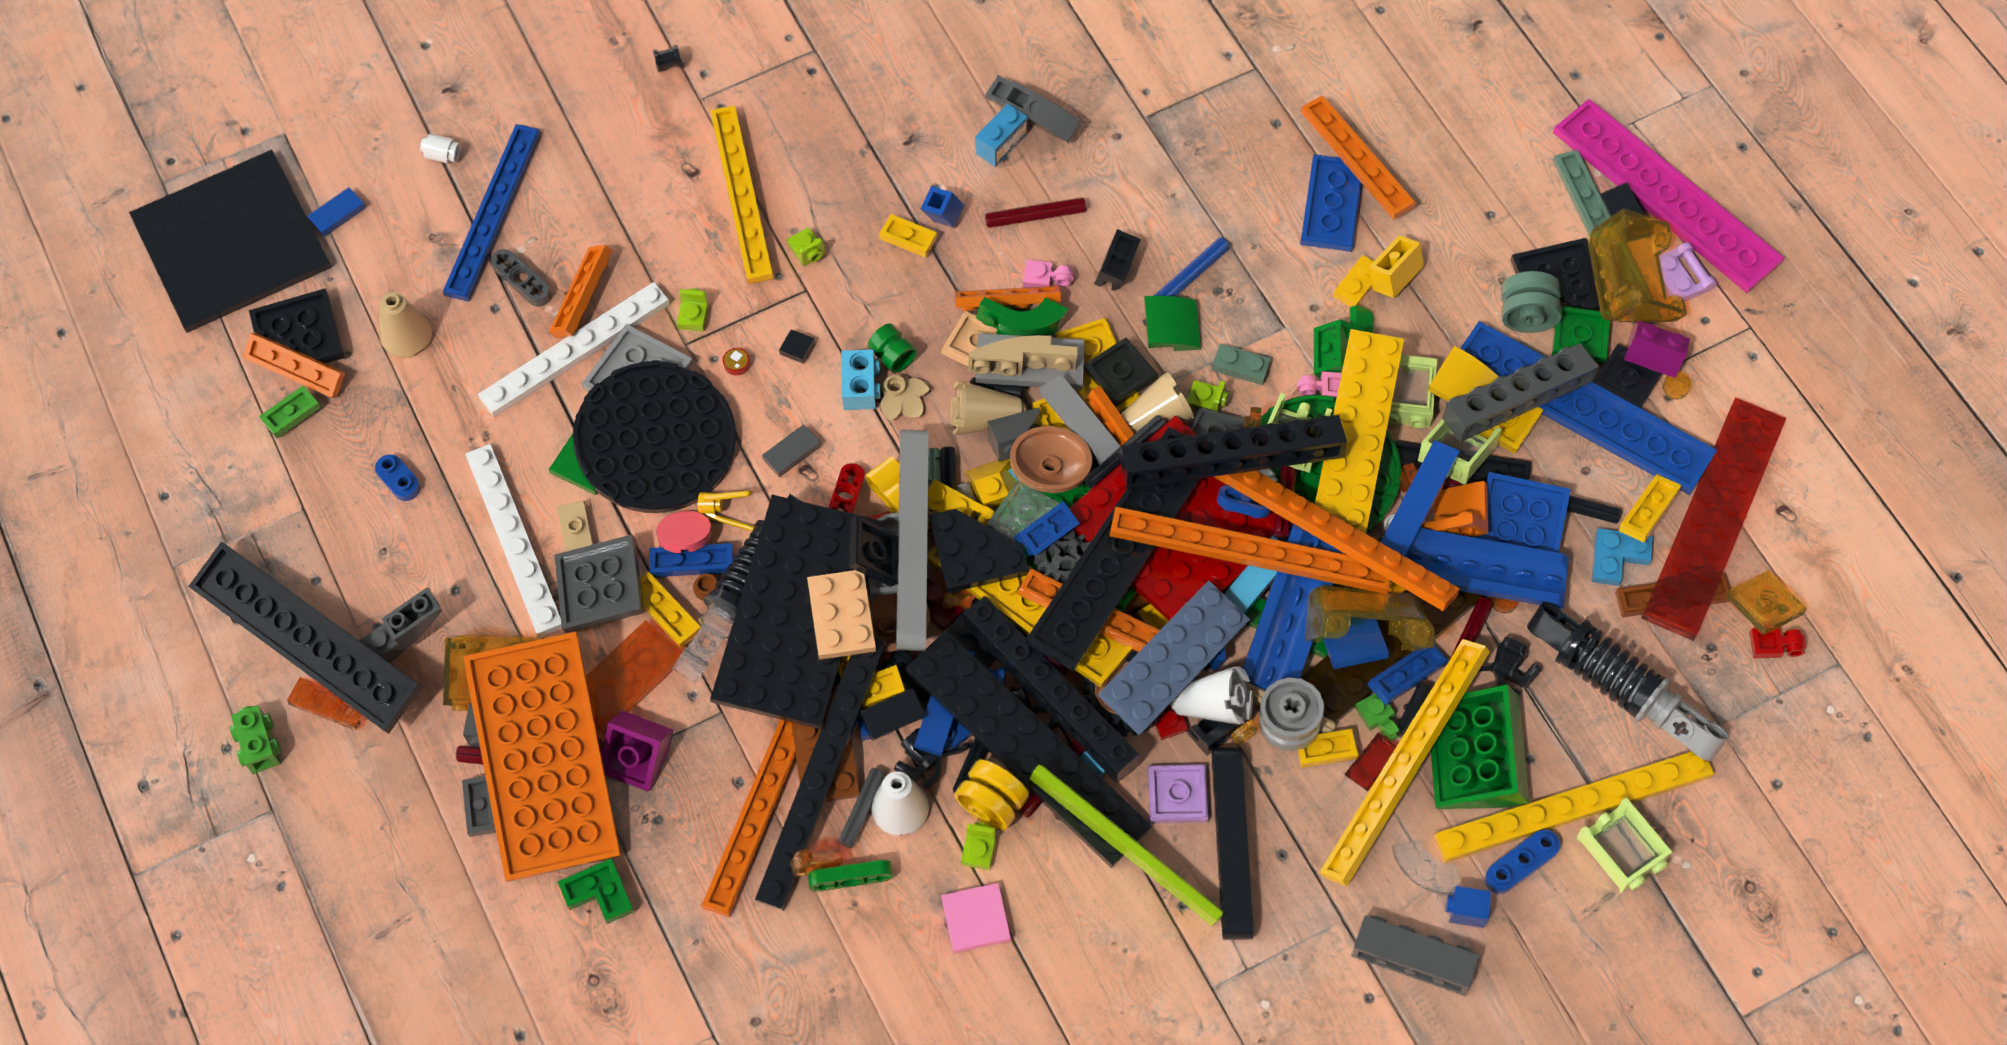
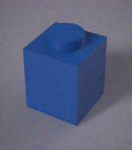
[921,186,964,228]
[1445,886,1491,928]

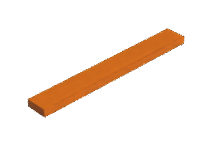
[701,720,796,917]

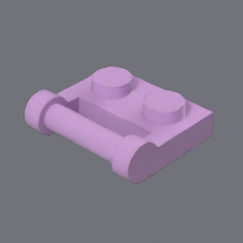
[1647,242,1717,306]

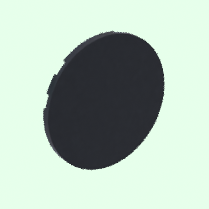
[573,361,736,513]

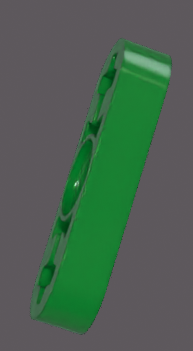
[808,860,893,891]

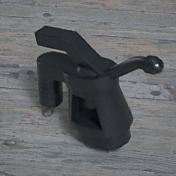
[1479,637,1542,695]
[894,728,970,790]

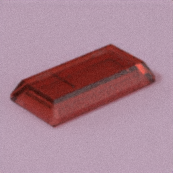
[1344,732,1397,792]

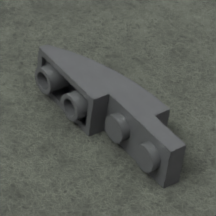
[985,75,1082,143]
[359,587,442,662]

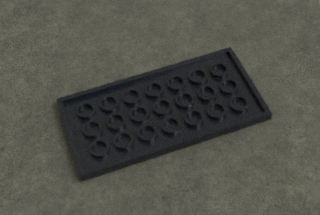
[710,494,880,729]

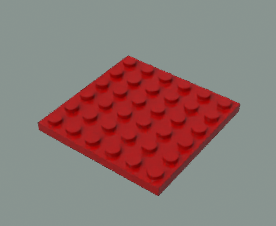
[1069,416,1293,621]

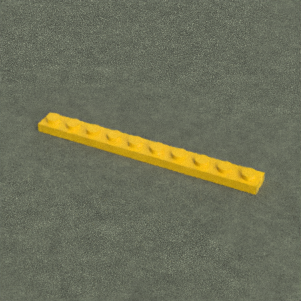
[1320,639,1490,887]
[1434,751,1714,863]

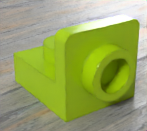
[787,227,825,267]
[677,288,709,332]
[1187,380,1229,412]
[961,822,996,870]

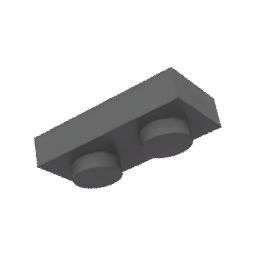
[462,776,496,837]

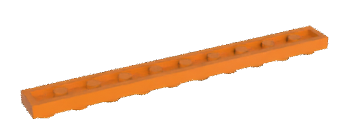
[1214,470,1460,611]
[1109,507,1390,594]

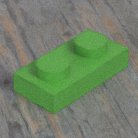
[259,386,321,439]

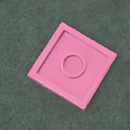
[941,883,1011,954]

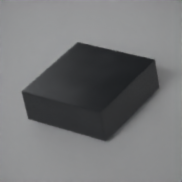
[779,329,815,364]

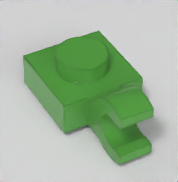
[1355,694,1399,743]

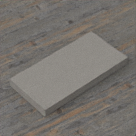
[975,333,1084,390]

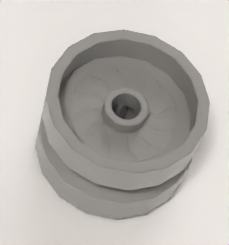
[1259,678,1324,751]

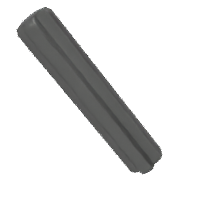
[839,768,885,848]

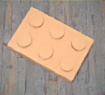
[807,570,876,660]

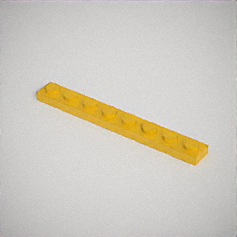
[710,105,773,284]

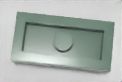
[1212,344,1271,385]

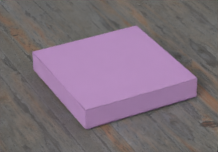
[1148,764,1208,823]

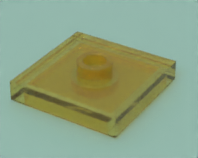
[1726,571,1807,635]

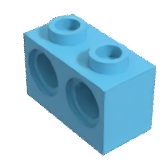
[841,349,881,410]

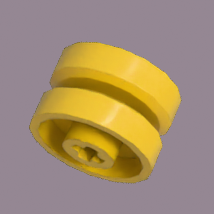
[954,760,1029,831]

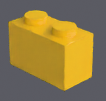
[1368,235,1424,298]

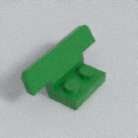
[1314,305,1373,378]

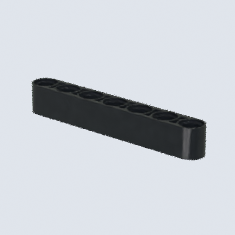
[1212,747,1253,940]

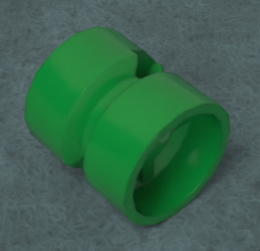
[868,323,918,373]

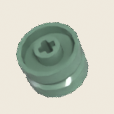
[1501,271,1562,333]

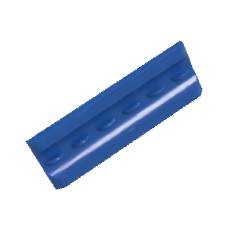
[1242,524,1343,690]
[1406,528,1569,609]

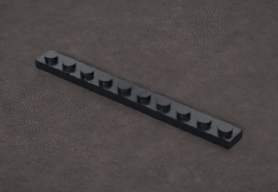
[755,637,887,911]

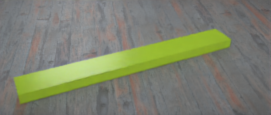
[1030,765,1223,926]

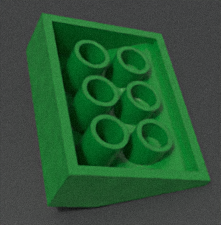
[1431,685,1530,809]

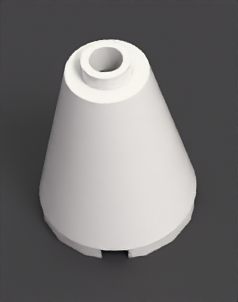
[1170,667,1253,724]
[872,772,929,836]

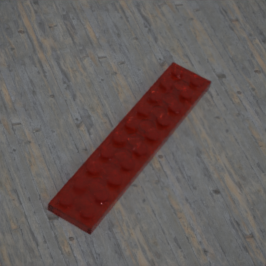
[1641,397,1786,641]

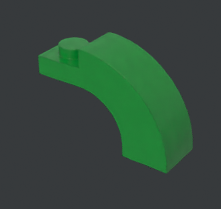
[976,297,1068,336]

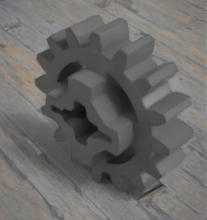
[1034,530,1091,582]

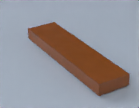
[1615,573,1732,618]

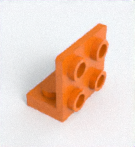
[1423,481,1488,537]

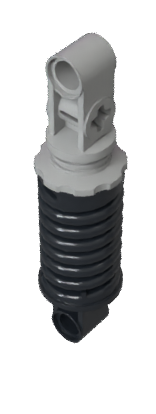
[1527,602,1728,761]

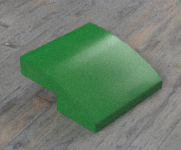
[1144,296,1201,351]

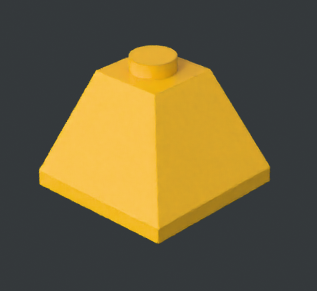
[965,459,1025,512]

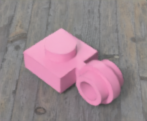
[1023,260,1074,288]
[1297,372,1342,399]

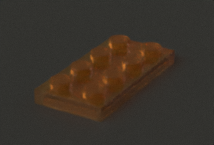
[586,620,686,735]

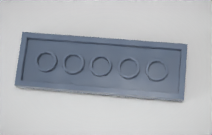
[1098,581,1250,735]

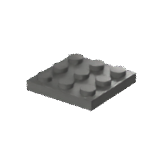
[554,535,644,633]

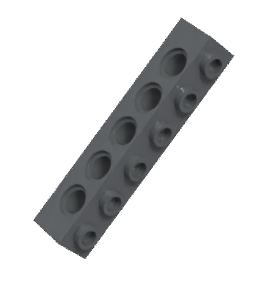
[1442,343,1599,442]

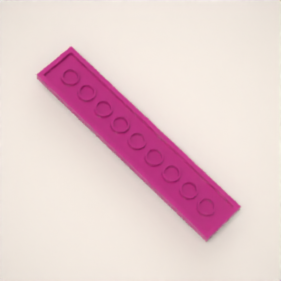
[1553,99,1784,294]

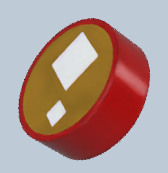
[723,348,750,375]

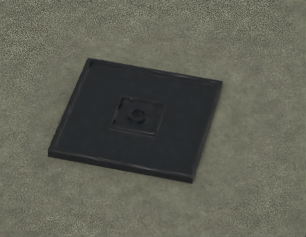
[129,149,332,333]

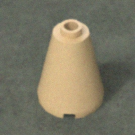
[379,292,433,358]
[1120,372,1194,434]
[950,381,1026,435]

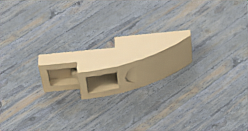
[968,335,1078,376]

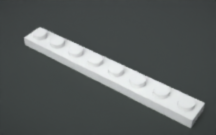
[478,282,670,417]
[465,444,562,638]

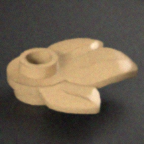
[881,375,929,421]

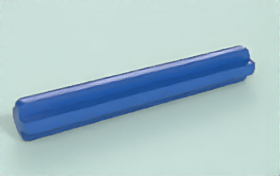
[1153,237,1229,297]

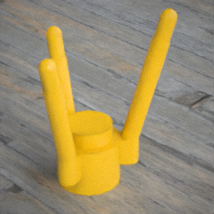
[698,490,754,531]

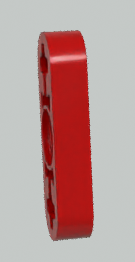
[828,463,865,514]

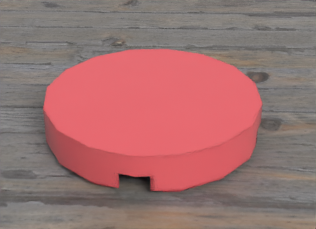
[656,511,712,553]

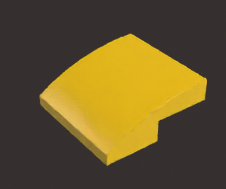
[1428,346,1498,401]

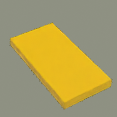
[1056,317,1139,414]

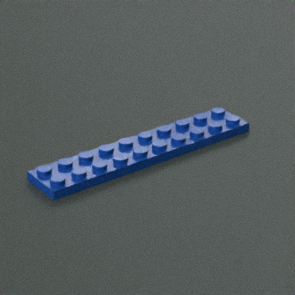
[1460,321,1717,495]

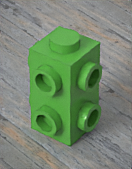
[229,705,282,774]

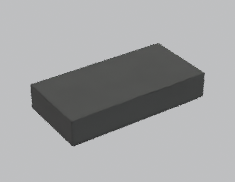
[762,424,821,477]

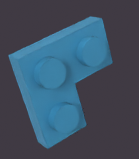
[1591,528,1653,586]

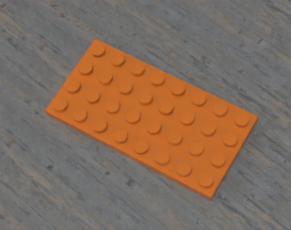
[463,632,621,882]

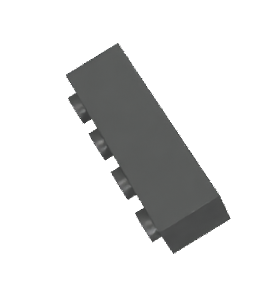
[1351,915,1479,996]

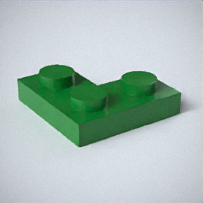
[557,858,634,924]

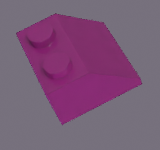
[1624,321,1690,378]
[601,710,674,792]

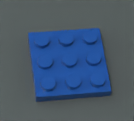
[1475,472,1571,553]

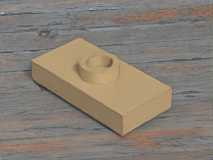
[557,501,593,552]

